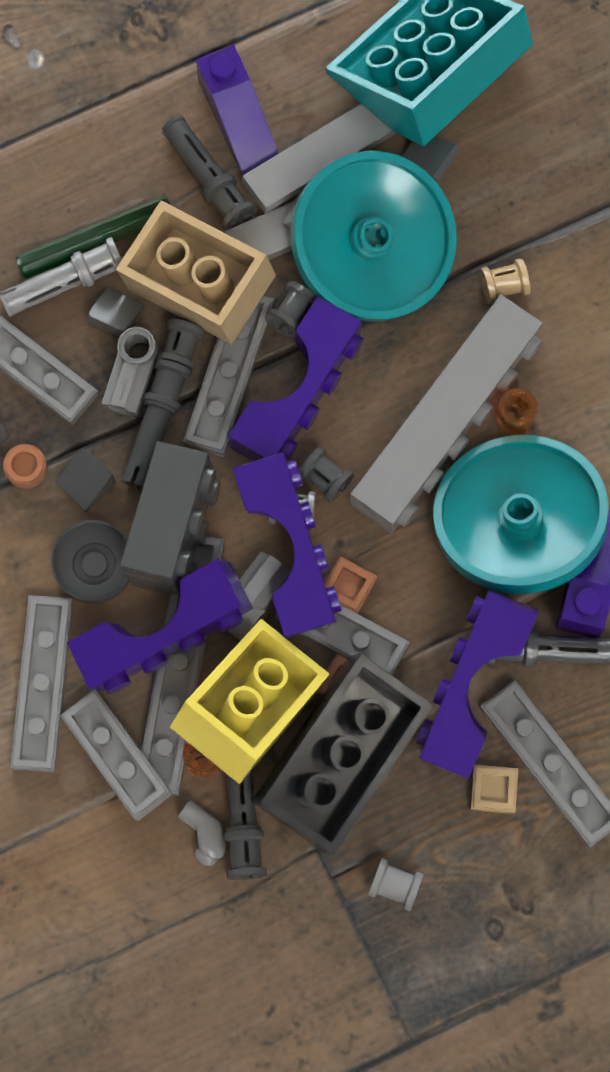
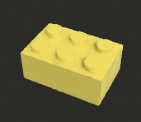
[170,619,330,784]

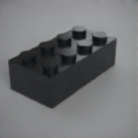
[251,654,433,855]

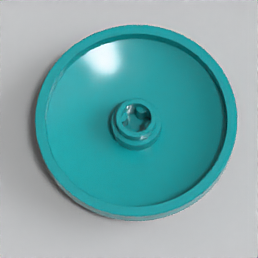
[290,151,457,322]
[433,435,609,594]

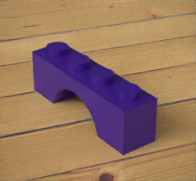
[228,296,364,462]
[233,452,342,638]
[67,559,253,694]
[416,590,538,779]

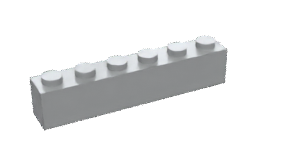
[350,294,543,534]

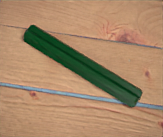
[16,196,171,278]

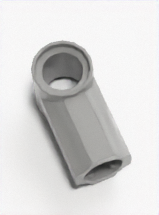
[101,327,160,417]
[227,551,291,641]

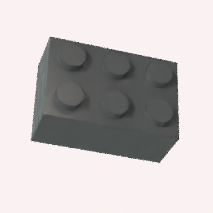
[120,441,221,597]

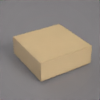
[470,765,518,814]

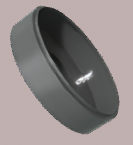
[51,520,130,604]

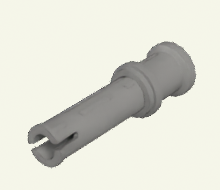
[0,236,122,317]

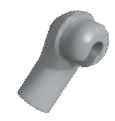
[178,800,226,866]

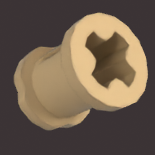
[480,258,531,305]

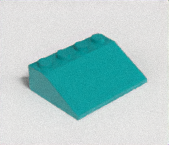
[325,0,533,147]

